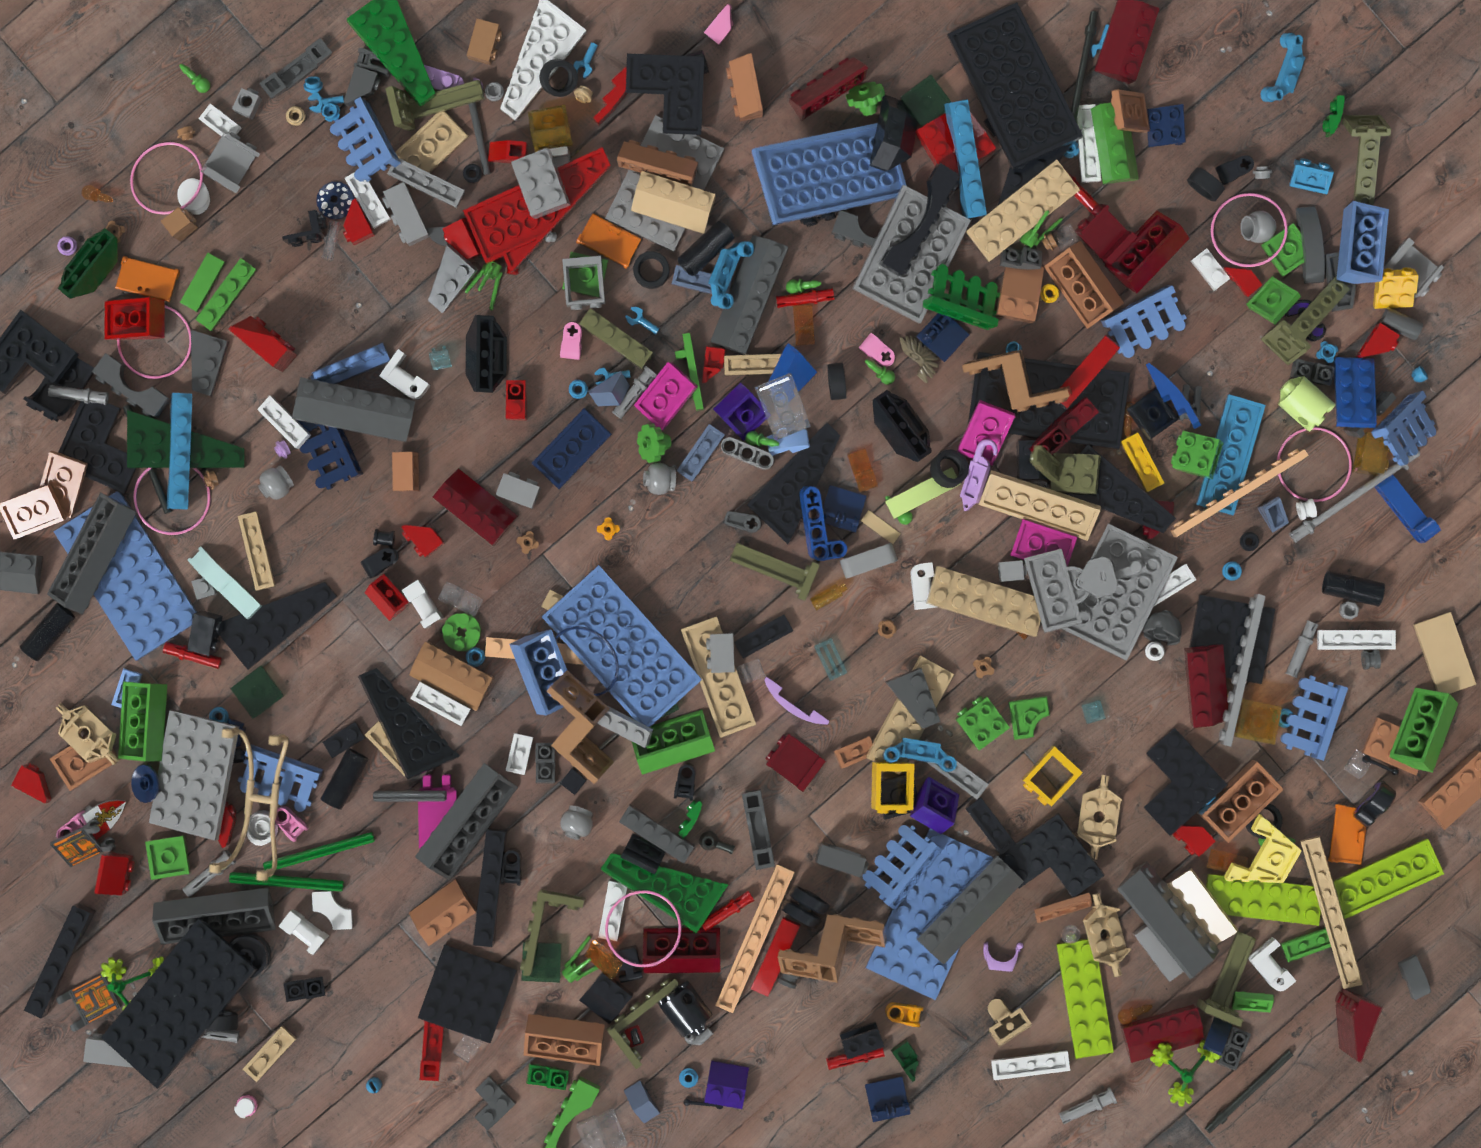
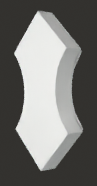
[312,891,353,930]

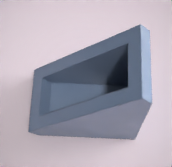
[588,371,630,406]
[1257,496,1289,532]
[624,1080,660,1123]

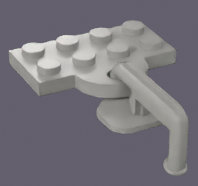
[1024,549,1142,633]

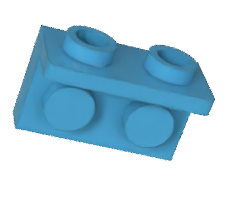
[1289,158,1334,194]

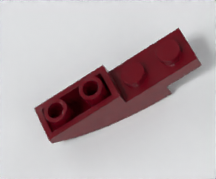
[1029,397,1099,455]

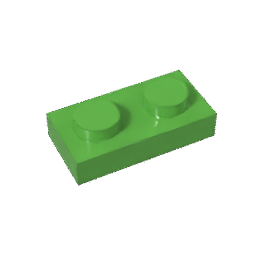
[1231,991,1274,1012]

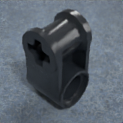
[1215,155,1254,185]
[360,548,399,579]
[674,763,696,801]
[501,848,522,886]

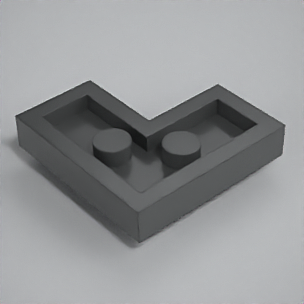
[475,1075,516,1131]

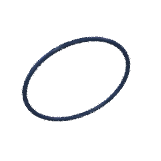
[555,626,619,696]

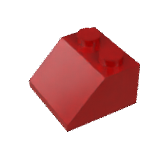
[94,852,135,896]

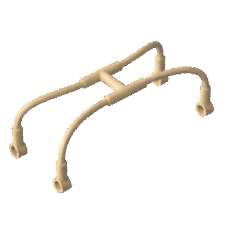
[209,728,289,881]

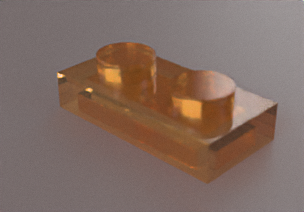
[585,939,622,979]

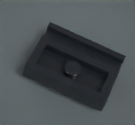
[621,833,666,874]

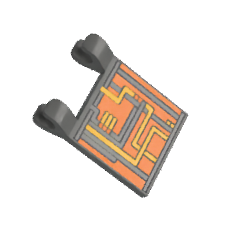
[50,819,116,867]
[56,975,121,1032]

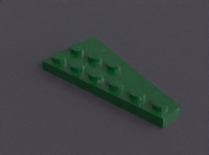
[127,410,245,468]

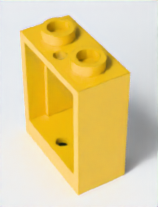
[1022,746,1083,807]
[871,762,914,814]

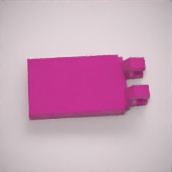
[418,774,457,848]

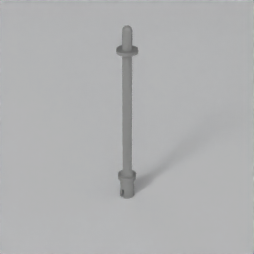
[1289,450,1420,543]

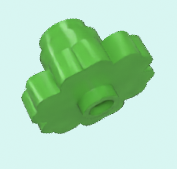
[846,82,885,116]
[637,423,671,463]

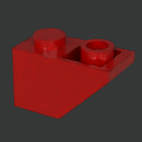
[488,140,528,164]
[506,380,527,421]
[401,525,445,557]
[1173,825,1216,857]

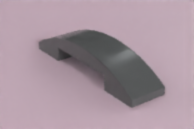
[259,38,333,99]
[1295,207,1325,284]

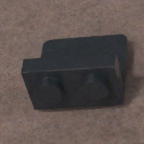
[282,210,328,247]

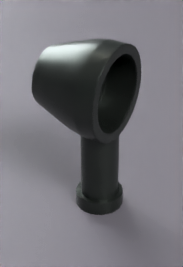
[699,831,735,854]

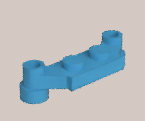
[1261,33,1306,102]
[708,241,754,309]
[883,738,957,772]

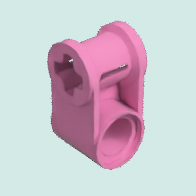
[560,322,582,360]
[859,333,895,367]
[275,806,309,842]
[57,810,87,839]

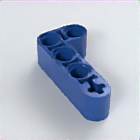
[1375,474,1441,543]
[800,486,847,561]

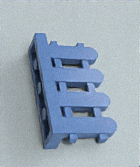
[330,97,401,182]
[1100,285,1186,358]
[310,343,390,384]
[1371,391,1436,466]
[1280,675,1348,761]
[238,744,324,812]
[863,825,943,910]

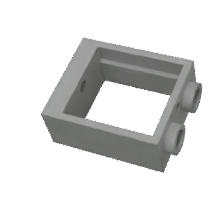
[562,256,606,310]

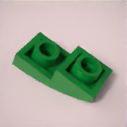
[1322,95,1345,137]
[678,800,702,839]
[526,1063,569,1090]

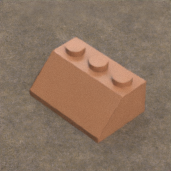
[726,53,763,122]
[409,879,477,946]

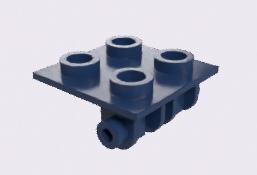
[1147,104,1186,147]
[916,313,970,362]
[823,485,866,533]
[865,1076,910,1122]

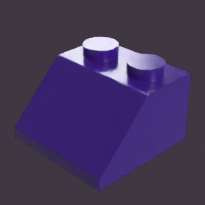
[713,382,771,441]
[910,777,959,834]
[704,1060,749,1109]

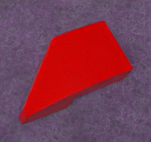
[1223,267,1263,297]
[702,346,725,383]

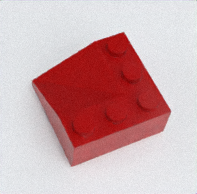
[916,112,996,174]
[229,316,297,372]

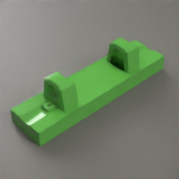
[675,333,704,411]

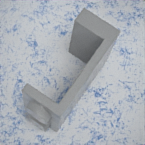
[200,132,260,193]
[1383,238,1444,299]

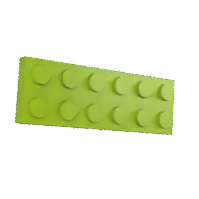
[1333,838,1444,919]
[1206,874,1321,926]
[1056,939,1114,1059]

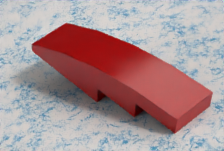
[593,67,627,126]
[1060,335,1120,408]
[751,917,800,997]

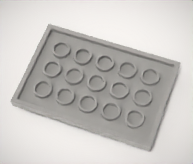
[605,115,724,252]
[852,185,971,324]
[1062,524,1178,661]
[149,710,240,840]

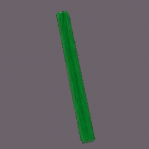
[263,832,375,870]
[229,872,344,892]

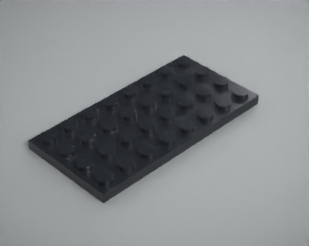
[947,2,1083,170]
[967,352,1130,449]
[101,918,257,1089]

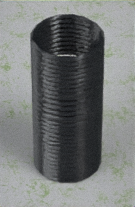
[678,221,735,276]
[1322,570,1385,607]
[19,603,76,661]
[320,748,369,810]

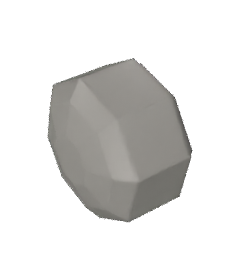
[1339,601,1359,620]

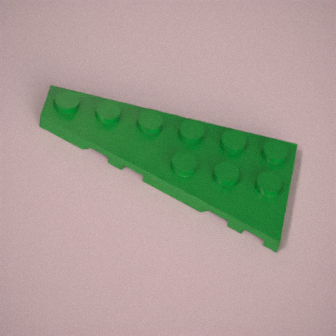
[347,0,435,107]
[600,853,728,934]

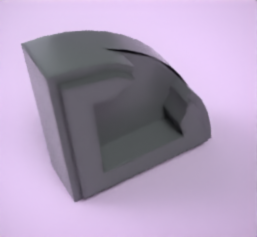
[427,226,448,246]

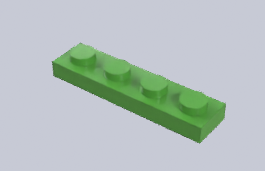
[195,258,257,331]

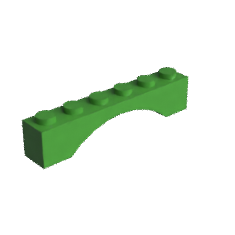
[544,1077,600,1148]

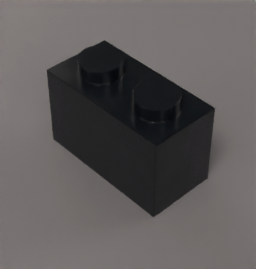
[187,610,223,656]

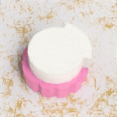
[234,1095,258,1118]

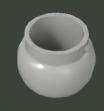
[1240,211,1276,243]
[643,463,676,495]
[258,465,294,500]
[560,805,593,840]

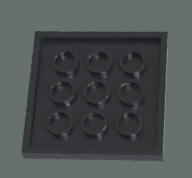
[1185,595,1275,684]
[418,945,517,1044]

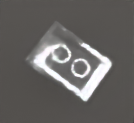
[755,373,811,440]

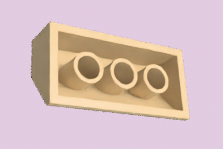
[631,171,716,234]

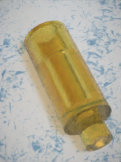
[810,583,848,611]

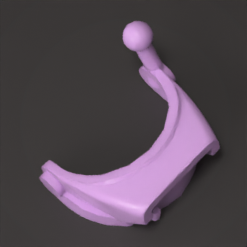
[983,942,1023,972]

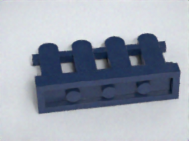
[297,420,363,490]

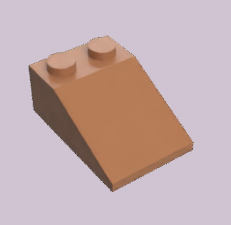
[996,267,1044,324]

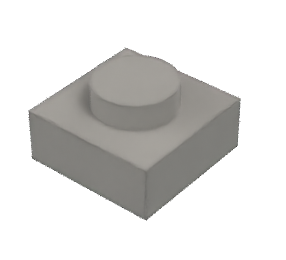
[191,578,216,600]

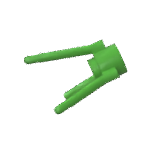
[1019,210,1063,248]
[465,262,503,311]
[562,936,607,983]

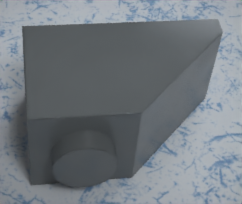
[344,66,381,107]

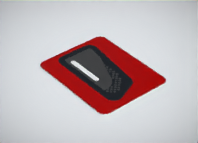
[624,1025,645,1048]

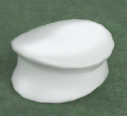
[177,178,210,215]
[246,810,278,846]

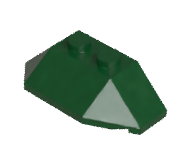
[58,228,118,299]

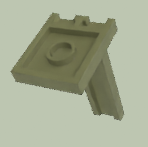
[385,80,485,131]
[1342,115,1391,206]
[1261,276,1350,365]
[1031,446,1101,494]
[730,543,819,601]
[520,889,586,976]
[1196,931,1256,1027]
[606,978,678,1069]

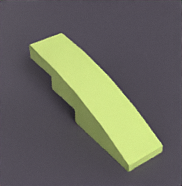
[885,468,961,518]

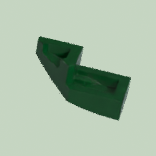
[891,1039,919,1082]

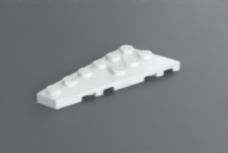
[500,0,587,121]

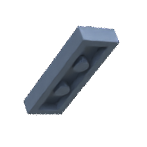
[671,265,732,294]
[677,424,725,482]

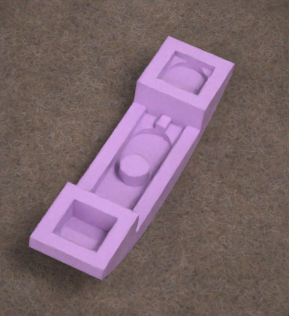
[764,677,829,724]

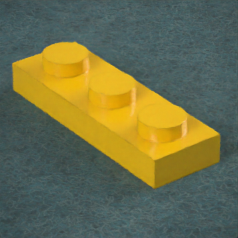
[1121,433,1165,493]

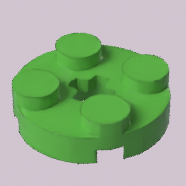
[442,613,481,651]

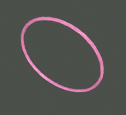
[130,142,203,215]
[1211,193,1288,267]
[117,305,191,379]
[1277,427,1352,502]
[133,468,211,535]
[605,890,681,967]

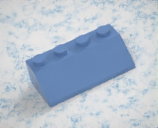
[1337,201,1389,284]
[509,629,573,716]

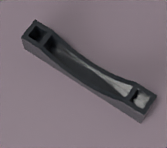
[879,163,960,276]
[473,828,507,947]
[24,903,96,1019]

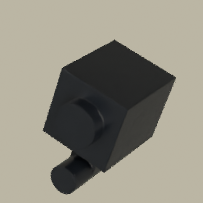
[610,945,643,983]

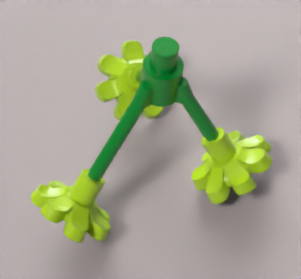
[101,956,164,1010]
[1150,1040,1222,1107]

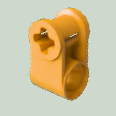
[885,1002,923,1027]

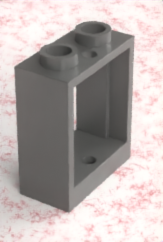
[815,841,869,878]

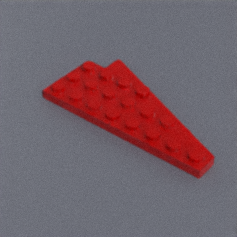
[463,147,611,273]

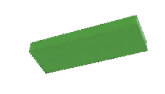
[180,253,226,312]
[1280,927,1331,962]

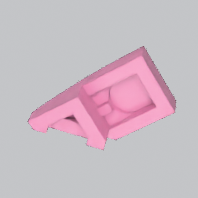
[704,4,733,45]

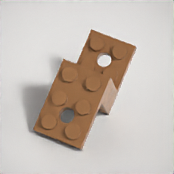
[962,349,1071,412]
[547,670,614,784]
[778,914,887,983]

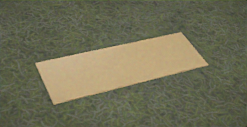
[861,510,901,544]

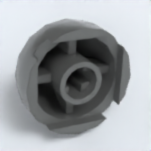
[1143,610,1182,645]

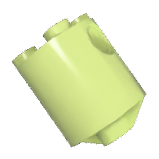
[1277,376,1336,432]

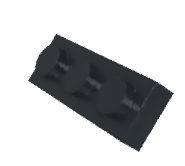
[734,615,793,659]
[965,797,1016,855]

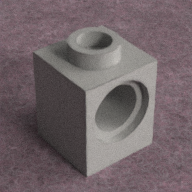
[232,88,262,120]
[998,560,1027,582]

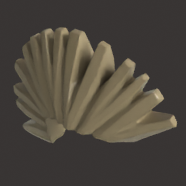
[899,336,938,383]

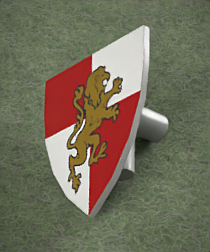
[82,799,126,840]

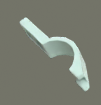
[188,546,262,620]

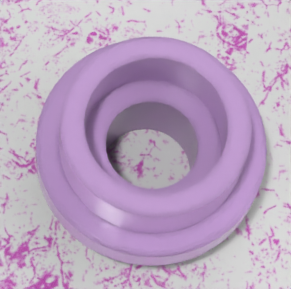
[58,236,77,256]
[274,440,291,459]

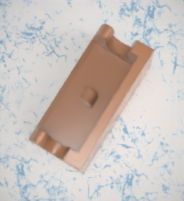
[392,452,419,491]

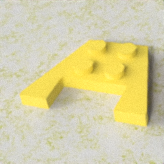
[1224,814,1301,883]

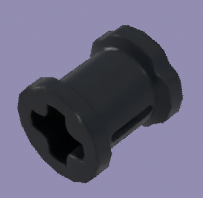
[373,529,395,548]

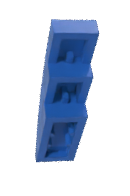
[1146,363,1201,429]

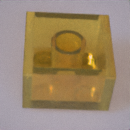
[528,105,573,152]
[1352,432,1390,476]
[1234,699,1282,745]

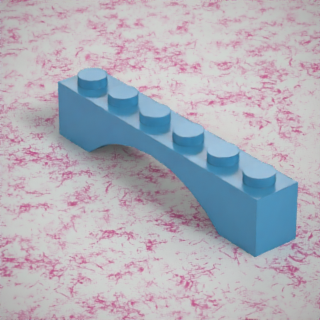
[944,100,987,218]
[167,393,192,510]

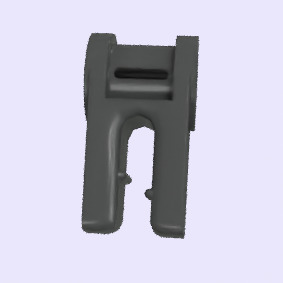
[353,48,390,77]
[1178,384,1202,421]
[724,511,761,533]

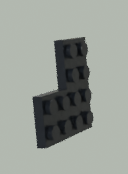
[625,53,704,135]
[0,310,79,394]
[58,401,137,494]
[1144,728,1228,836]
[998,813,1105,897]

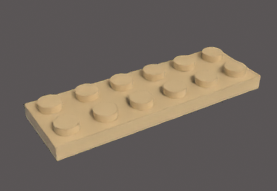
[966,159,1080,262]
[979,470,1101,541]
[926,566,1041,637]
[681,616,756,738]
[866,656,954,775]

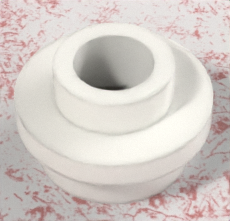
[1145,642,1165,661]

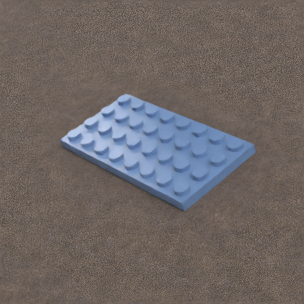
[751,123,907,225]
[54,491,197,661]
[542,565,702,727]
[866,828,993,1000]

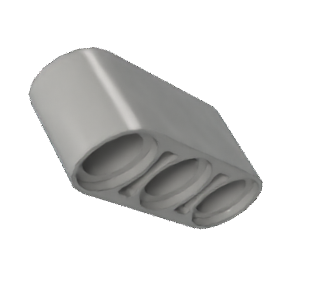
[721,437,774,470]
[840,543,898,579]

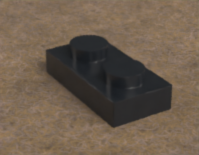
[322,722,366,758]

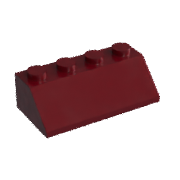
[1094,0,1160,84]
[1104,210,1190,293]
[432,468,518,546]
[1184,644,1228,728]
[643,928,721,973]
[1120,1004,1205,1063]

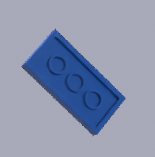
[1334,357,1377,428]

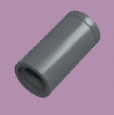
[1380,307,1423,340]

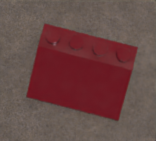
[789,57,868,121]
[1335,988,1382,1063]

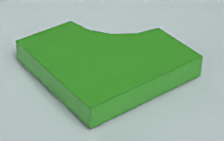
[1009,696,1050,740]

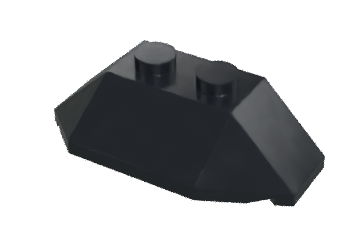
[869,95,918,172]
[465,315,507,393]
[872,390,932,462]

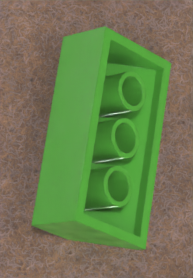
[1091,103,1139,184]
[118,682,167,761]
[1389,688,1458,773]
[632,710,715,775]

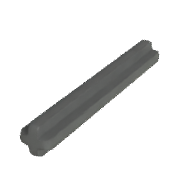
[373,791,447,802]

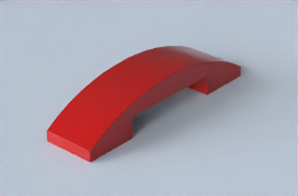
[419,1021,444,1081]

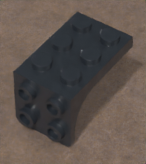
[23,357,95,422]

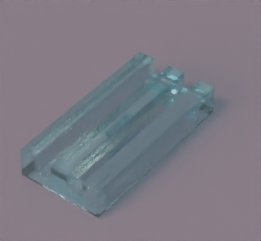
[814,638,847,681]

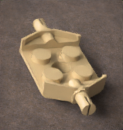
[56,703,119,765]
[1077,775,1122,860]
[1083,893,1131,977]

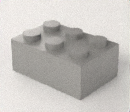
[511,148,571,219]

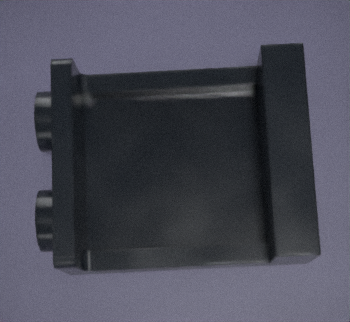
[840,1021,884,1060]

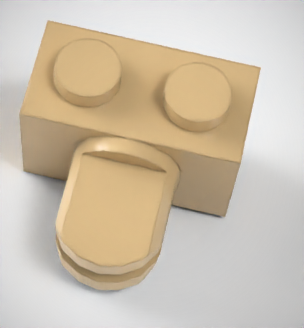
[988,999,1032,1047]

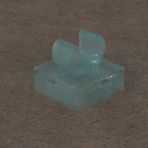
[429,346,452,370]
[1081,700,1106,724]

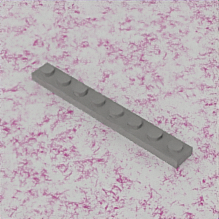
[1219,594,1265,747]

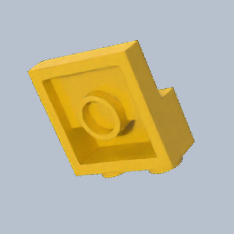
[1373,267,1418,309]

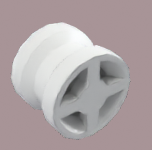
[1296,499,1317,520]

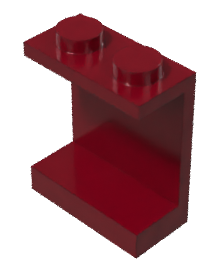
[1075,204,1137,265]
[765,733,826,792]

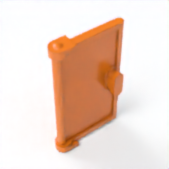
[576,213,642,269]
[115,256,180,302]
[1328,804,1367,865]

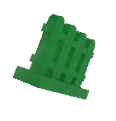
[922,264,1000,330]

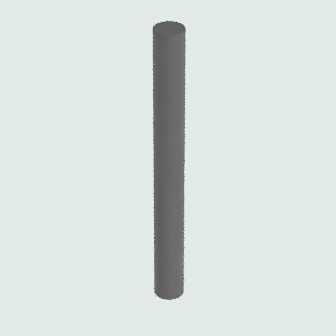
[468,102,491,175]

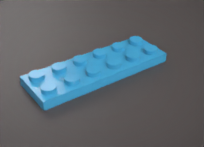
[1196,394,1266,516]

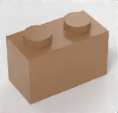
[467,19,503,65]
[161,207,198,242]

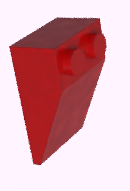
[104,297,165,340]

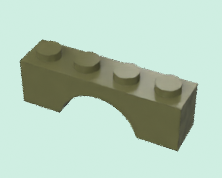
[579,308,654,370]

